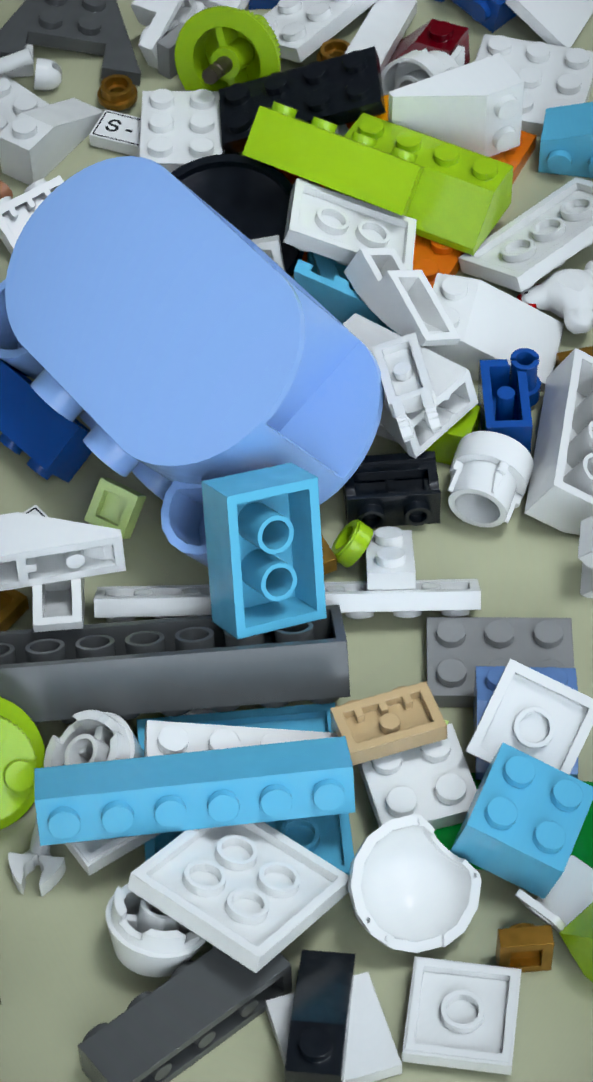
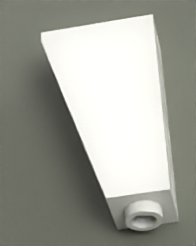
[343,313,479,459]

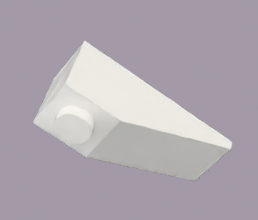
[0,98,104,185]
[0,512,126,591]

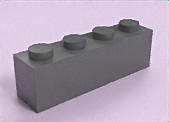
[78,946,292,1082]

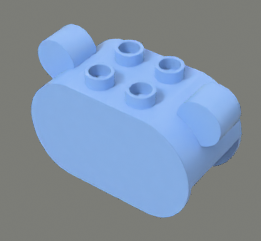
[0,156,384,567]

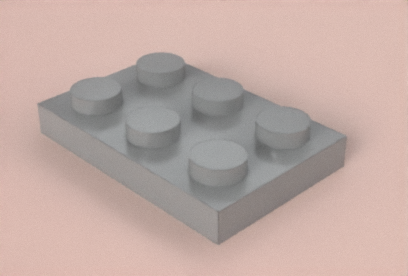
[426,617,574,707]

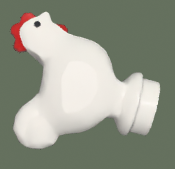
[516,260,593,334]

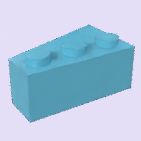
[538,102,593,178]

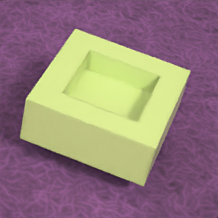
[84,477,147,539]

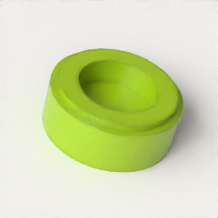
[331,519,373,568]

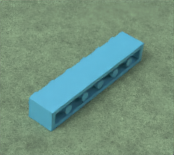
[34,736,356,846]

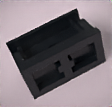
[343,451,441,529]

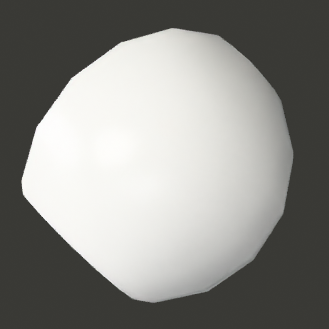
[348,814,482,953]

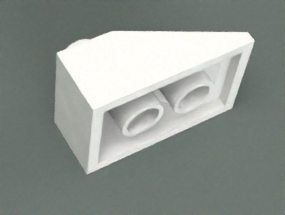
[388,53,524,157]
[423,273,564,391]

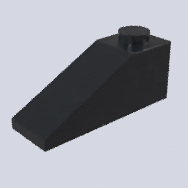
[285,950,355,1082]

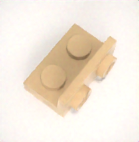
[330,681,447,766]

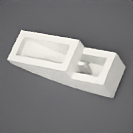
[344,248,461,346]
[32,577,85,632]

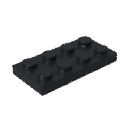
[219,46,386,154]

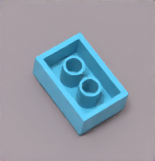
[201,462,327,640]

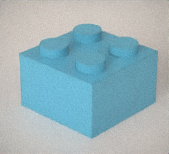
[450,743,593,899]

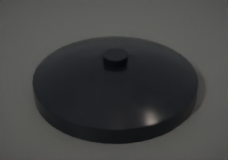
[171,154,304,277]

